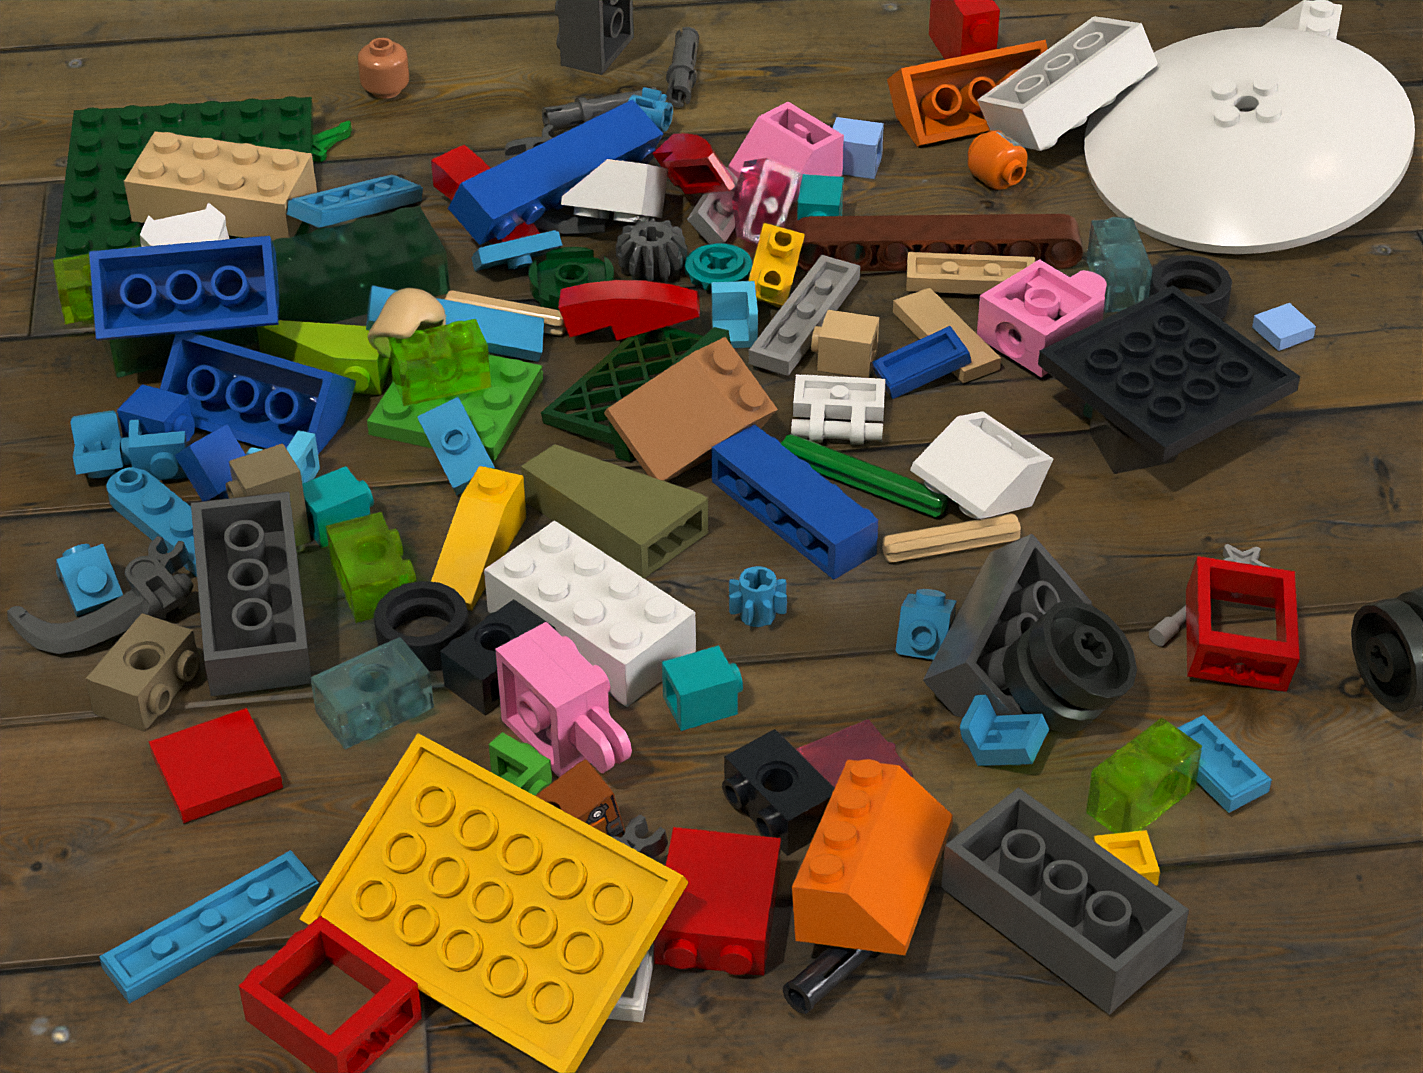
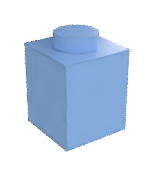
[833,117,884,179]

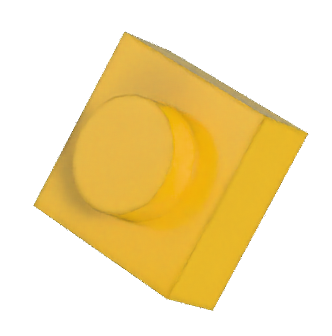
[1093,830,1160,886]

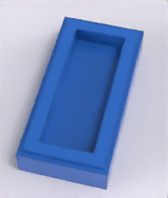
[871,326,972,399]

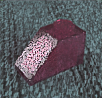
[732,158,801,245]

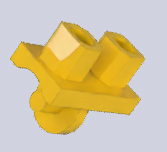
[748,223,805,308]

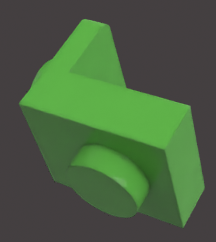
[489,732,552,796]

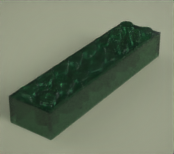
[88,206,450,378]

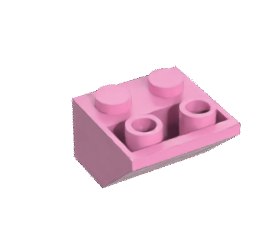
[729,102,844,207]

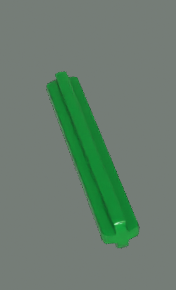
[781,434,949,518]

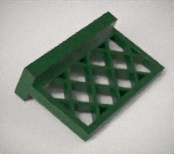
[541,326,731,462]

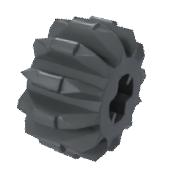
[616,217,687,283]

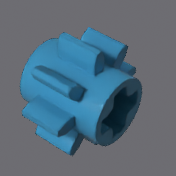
[628,87,673,132]
[729,566,787,627]

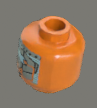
[968,130,1028,190]

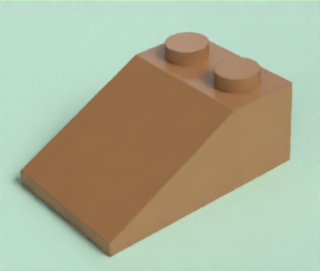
[604,337,778,482]

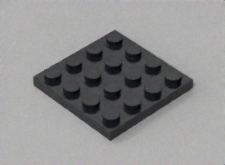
[1038,286,1300,462]

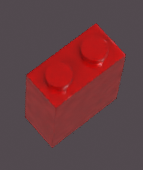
[929,0,1000,60]
[653,827,781,976]

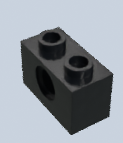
[440,599,556,716]
[722,729,835,856]

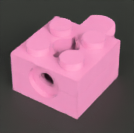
[977,259,1107,377]
[495,622,632,777]

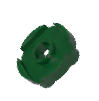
[529,247,614,310]

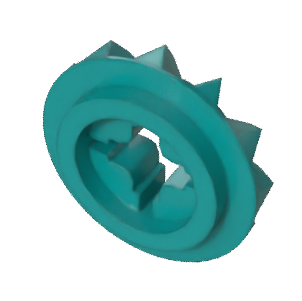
[685,243,752,291]

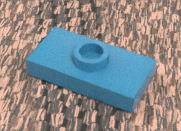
[471,230,562,271]
[417,397,495,495]
[1161,715,1272,813]

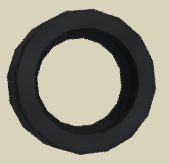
[1147,255,1232,320]
[373,581,469,673]

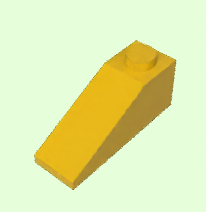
[431,466,526,611]

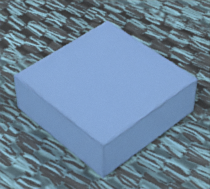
[1252,303,1316,351]

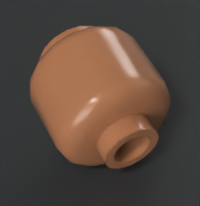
[358,38,409,99]

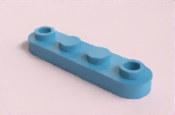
[106,467,197,577]

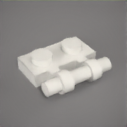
[791,374,885,445]

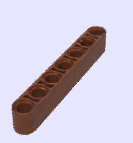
[792,214,1083,271]

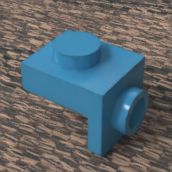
[70,410,123,478]
[121,419,188,481]
[56,544,123,617]
[896,589,957,660]
[960,695,1049,766]

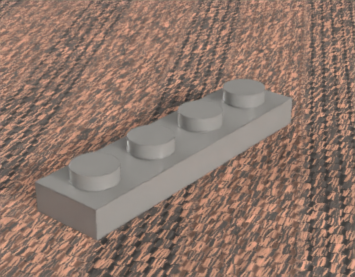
[749,255,860,376]

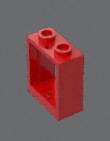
[1186,556,1300,692]
[238,915,422,1073]

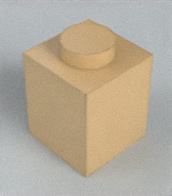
[811,310,879,378]

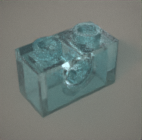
[1086,217,1152,313]
[310,637,434,749]

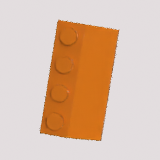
[887,39,1048,147]
[792,759,953,955]

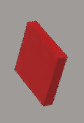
[149,708,283,823]

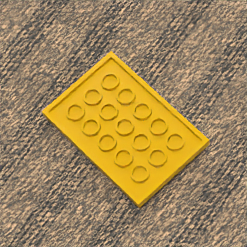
[299,733,689,1073]

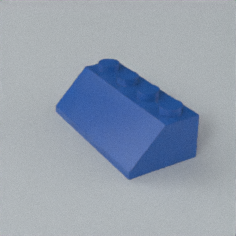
[89,236,279,341]
[160,333,356,455]

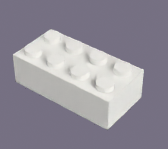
[977,16,1158,151]
[484,520,696,707]

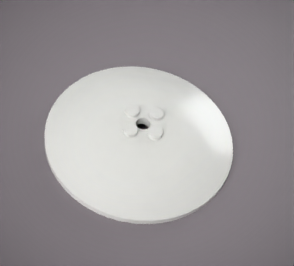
[1084,27,1415,254]

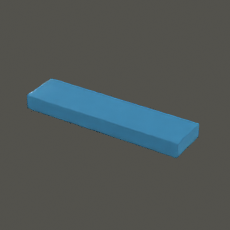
[287,174,423,228]
[366,286,544,362]
[99,850,320,1004]

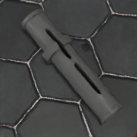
[666,27,699,107]
[542,86,657,131]

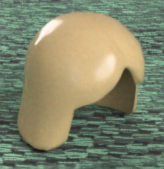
[368,288,447,366]

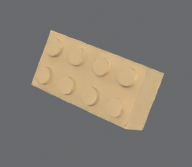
[124,132,317,244]

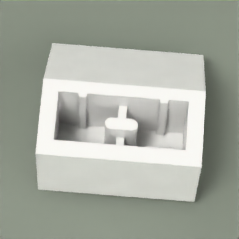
[561,159,668,223]
[910,411,1053,519]

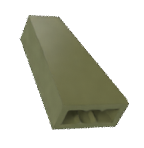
[521,444,708,579]

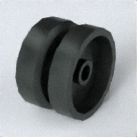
[1351,586,1423,711]
[1002,600,1137,733]

